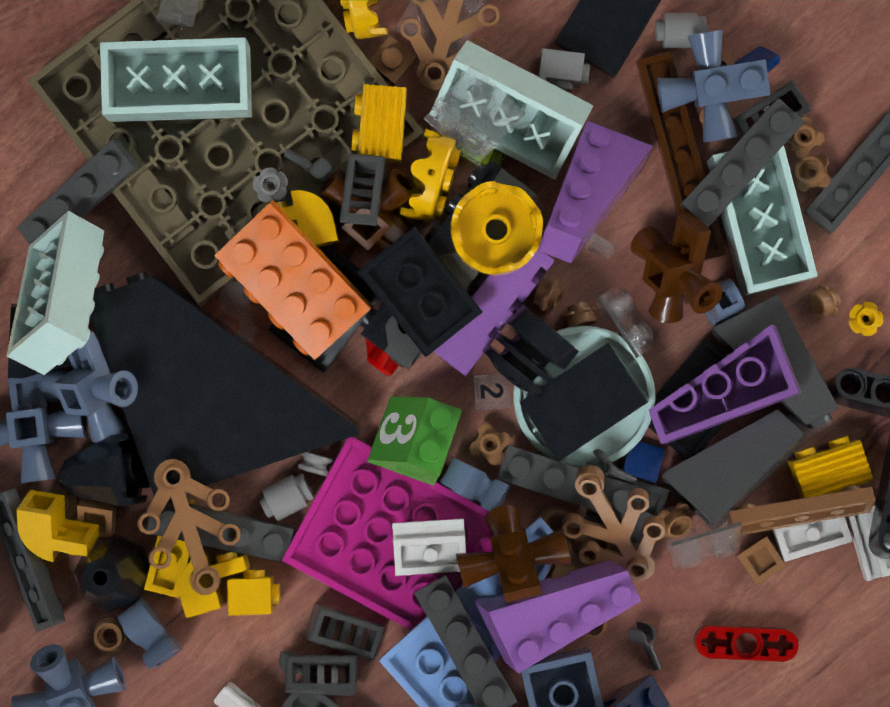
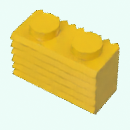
[352,84,407,163]
[787,435,874,499]

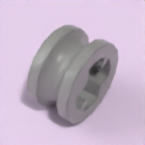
[298,452,333,476]

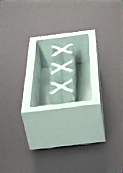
[100,37,252,122]
[429,40,593,180]
[707,146,818,297]
[7,211,104,375]

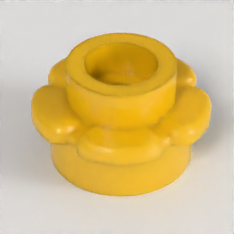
[849,302,883,336]

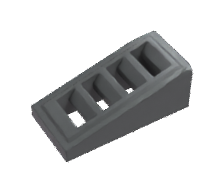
[733,80,812,136]
[340,153,386,226]
[304,603,385,660]
[285,655,357,696]

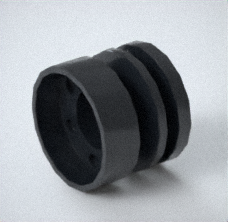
[482,303,579,398]

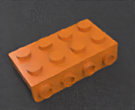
[214,200,373,360]

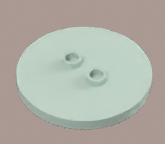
[513,326,655,467]

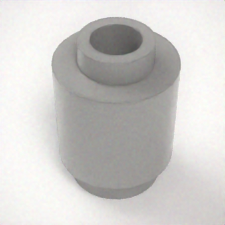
[655,12,707,48]
[259,473,315,521]

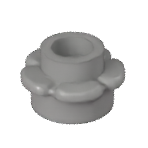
[253,168,288,203]

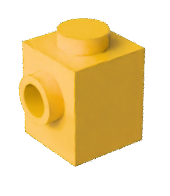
[227,569,281,616]

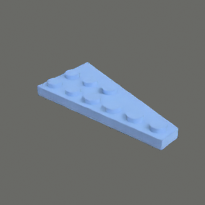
[379,516,553,707]

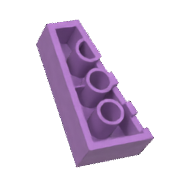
[538,121,653,263]
[434,249,555,377]
[648,324,802,444]
[474,560,641,673]

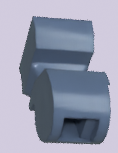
[704,278,745,327]
[439,457,512,511]
[117,598,183,669]

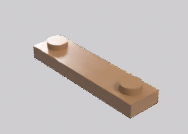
[727,485,875,537]

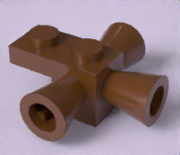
[317,168,422,260]
[631,212,722,323]
[456,505,571,603]

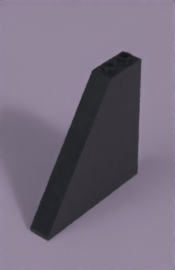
[90,271,361,498]

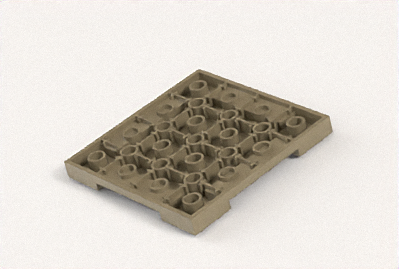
[27,0,424,306]

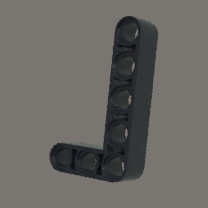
[827,368,890,559]

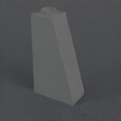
[711,295,839,429]
[662,409,804,532]

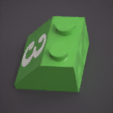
[367,396,462,486]

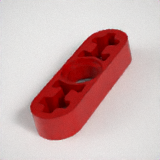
[693,625,799,662]

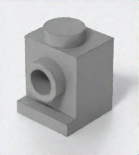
[538,48,590,92]

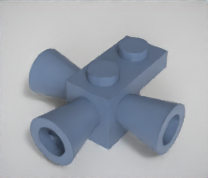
[657,30,771,142]
[41,331,138,443]
[0,373,88,483]
[11,644,127,707]

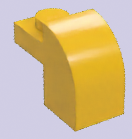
[266,190,340,248]
[16,490,100,562]
[179,551,250,618]

